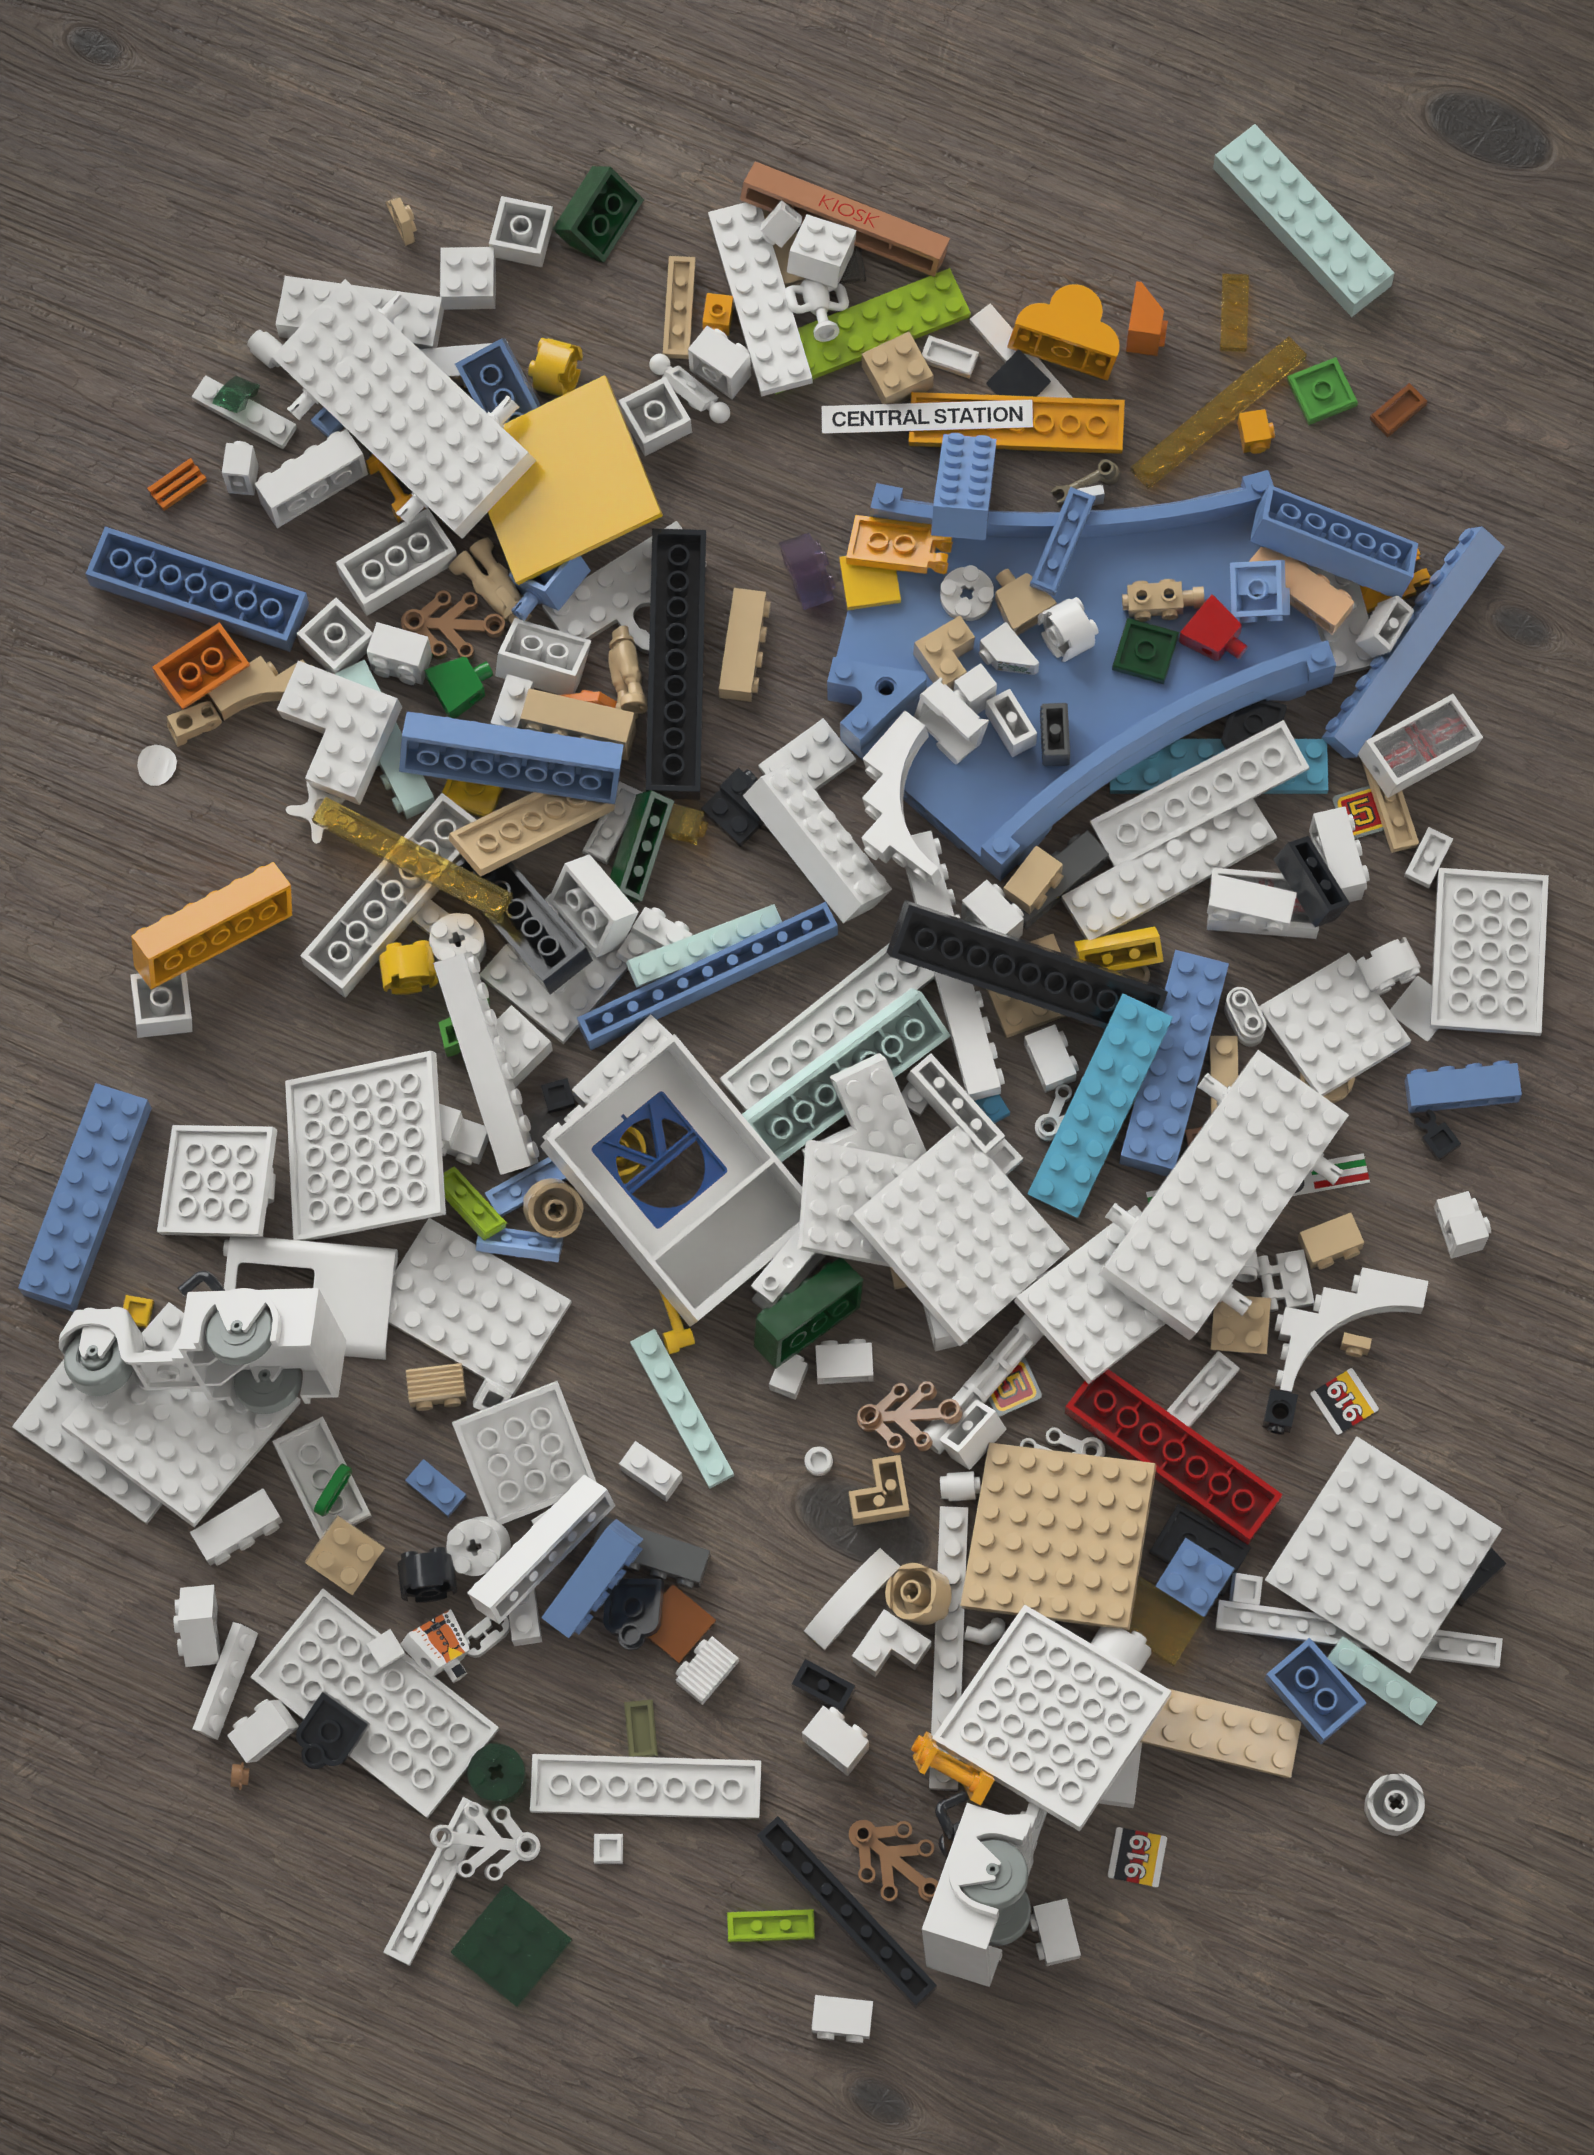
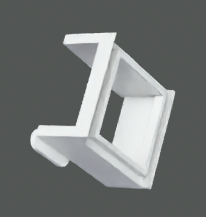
[914,677,989,764]

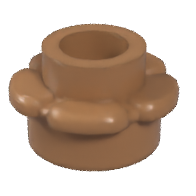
[230,1762,250,1790]

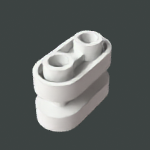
[1224,987,1266,1047]

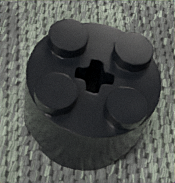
[397,1547,458,1603]

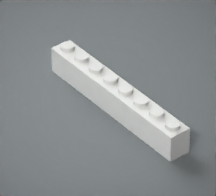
[433,951,539,1175]

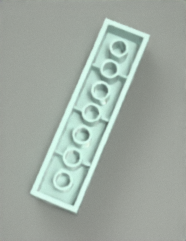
[1213,124,1394,317]
[742,988,951,1162]

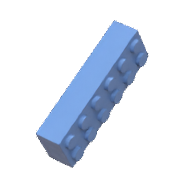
[931,433,997,540]
[1250,485,1418,597]

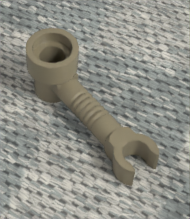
[1051,459,1120,506]

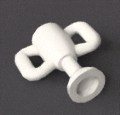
[785,279,849,342]

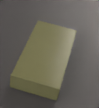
[624,1699,658,1757]

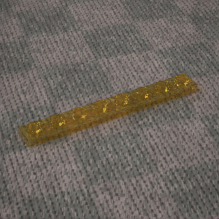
[1130,336,1307,489]
[312,797,513,920]

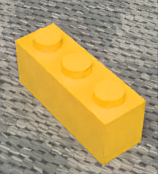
[1074,927,1164,971]

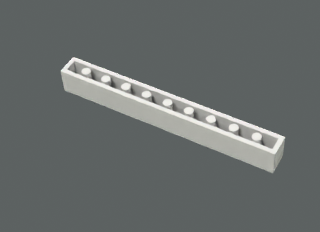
[905,831,1005,1100]

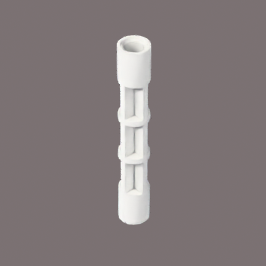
[922,1314,1044,1454]

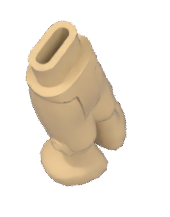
[449,537,532,624]
[608,626,648,719]

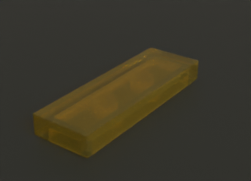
[1220,274,1249,352]

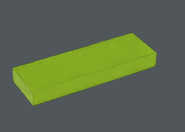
[443,1166,507,1240]
[727,1909,815,1943]

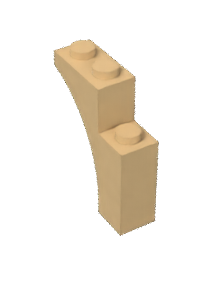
[208,656,313,720]

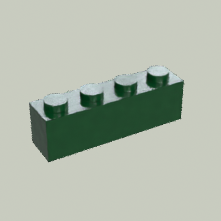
[609,790,674,904]

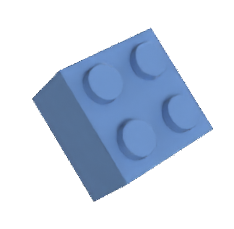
[1156,1538,1235,1617]

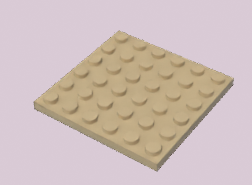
[960,1443,1157,1630]

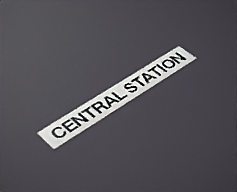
[822,400,1033,434]

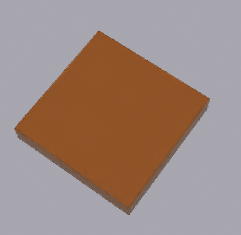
[647,1584,716,1665]

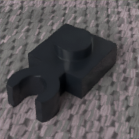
[1414,1109,1461,1161]

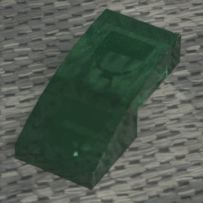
[212,376,260,413]

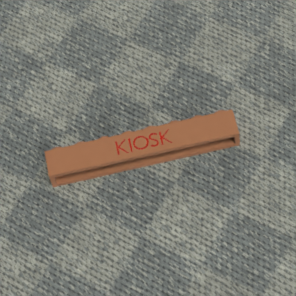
[740,161,950,277]

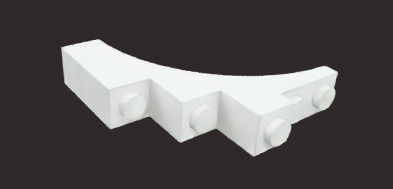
[862,711,942,886]
[1275,1267,1428,1393]

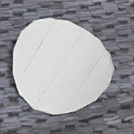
[137,745,177,786]

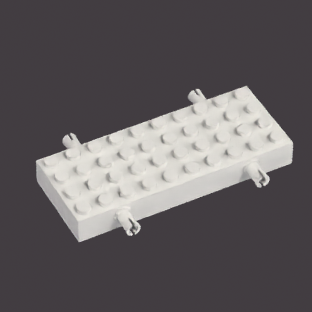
[272,279,536,539]
[1098,1050,1349,1340]

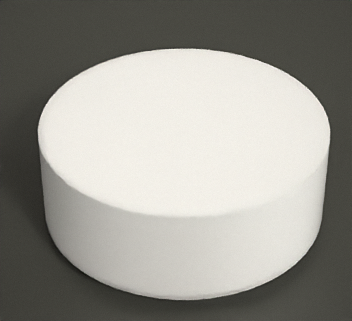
[805,1447,833,1476]

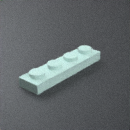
[1327,1636,1438,1725]

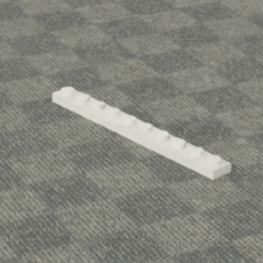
[929,1506,968,1791]
[1215,1600,1503,1668]

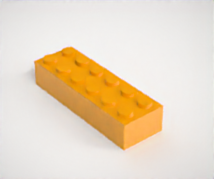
[131,862,292,989]

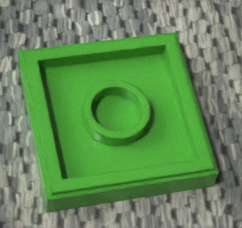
[1287,357,1358,425]

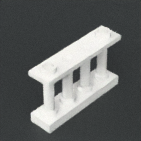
[751,1228,826,1309]

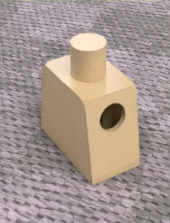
[995,569,1057,636]

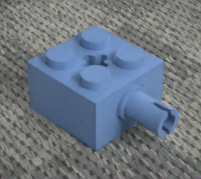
[508,556,591,621]

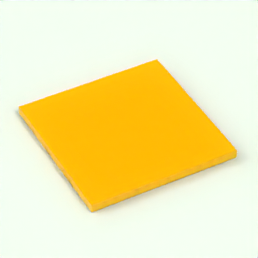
[488,375,663,585]

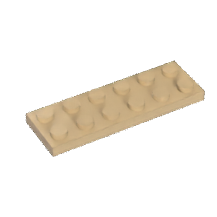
[449,792,615,876]
[1140,1688,1301,1778]

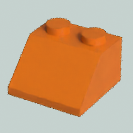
[1126,281,1168,356]

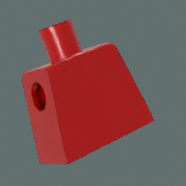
[1179,594,1248,661]

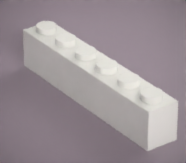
[468,1475,615,1624]

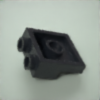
[701,767,764,847]

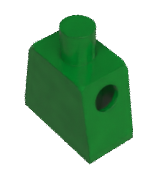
[424,657,494,719]

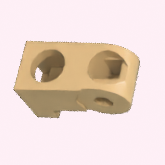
[167,701,222,747]

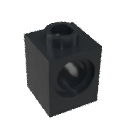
[1262,1389,1298,1435]

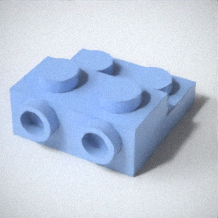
[1230,560,1290,623]

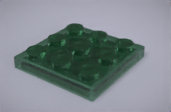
[450,1884,572,2008]

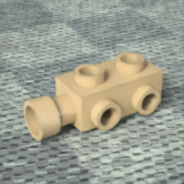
[1122,579,1205,622]

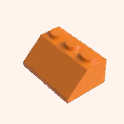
[152,622,250,710]

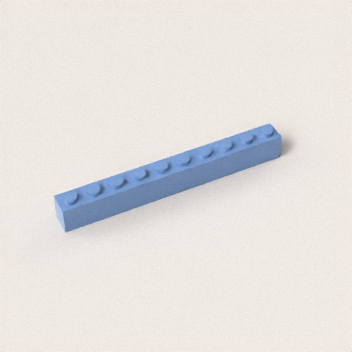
[1322,526,1504,758]
[577,902,838,1051]

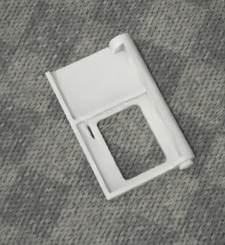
[223,1236,398,1360]

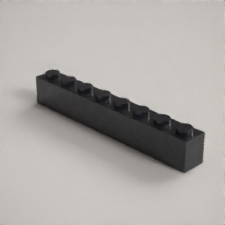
[757,1816,937,2009]

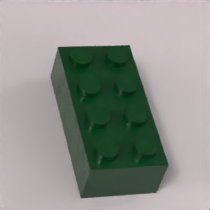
[754,1258,863,1369]

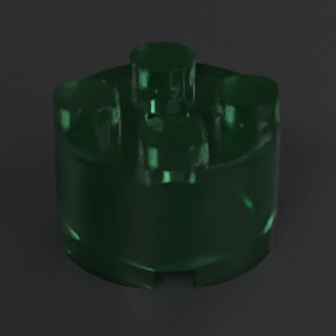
[468,1743,527,1805]

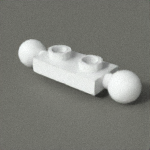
[649,354,730,423]

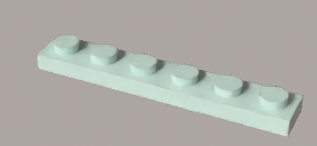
[626,904,782,988]
[630,1329,734,1489]

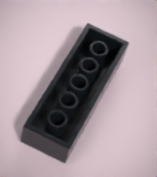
[446,857,593,995]

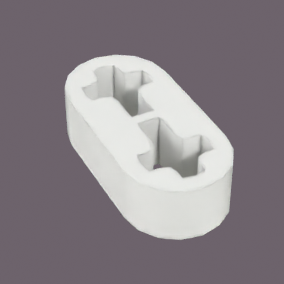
[464,1617,510,1658]

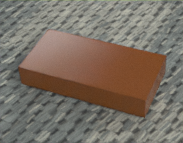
[1370,383,1428,438]

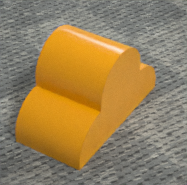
[1007,284,1119,381]

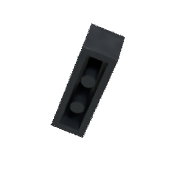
[1273,836,1350,928]

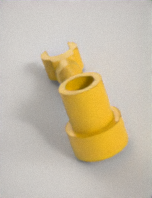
[659,1290,695,1354]

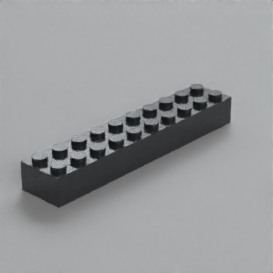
[646,528,706,800]
[887,900,1168,1029]

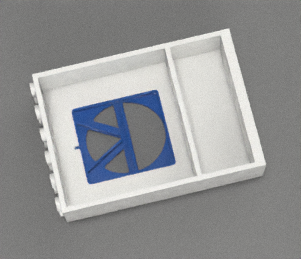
[540,1034,802,1327]

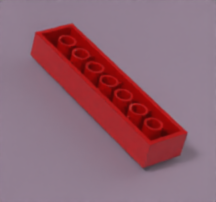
[1064,1369,1283,1545]

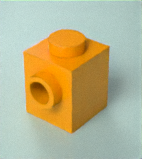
[702,293,734,336]
[1237,409,1275,454]

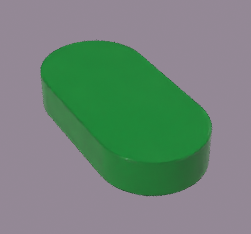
[314,1463,352,1517]

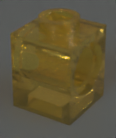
[665,804,708,845]

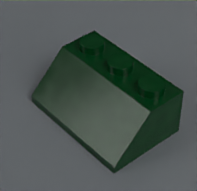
[552,166,644,263]

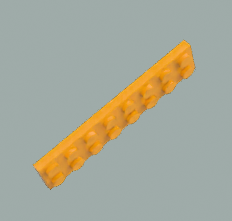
[909,392,1125,454]

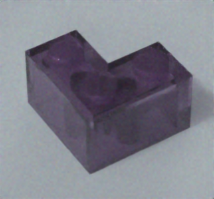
[778,533,836,610]

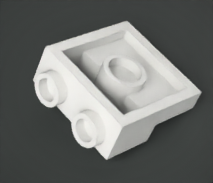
[616,907,692,981]

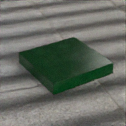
[1112,618,1179,684]

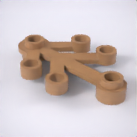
[401,590,506,660]
[857,1381,963,1453]
[849,1820,939,1902]

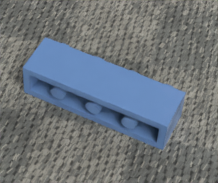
[1405,1060,1522,1113]

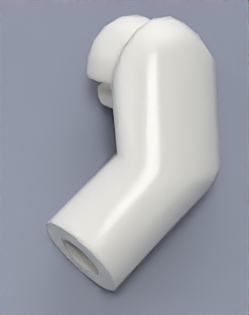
[964,1618,1005,1645]

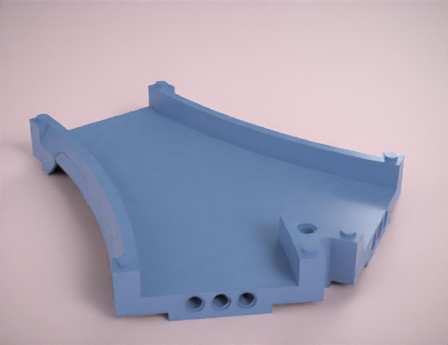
[827,470,1336,881]

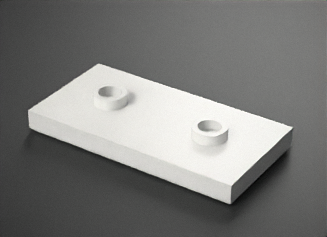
[272,1416,372,1539]

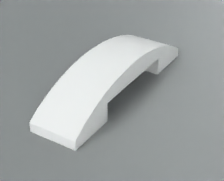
[804,1548,901,1651]

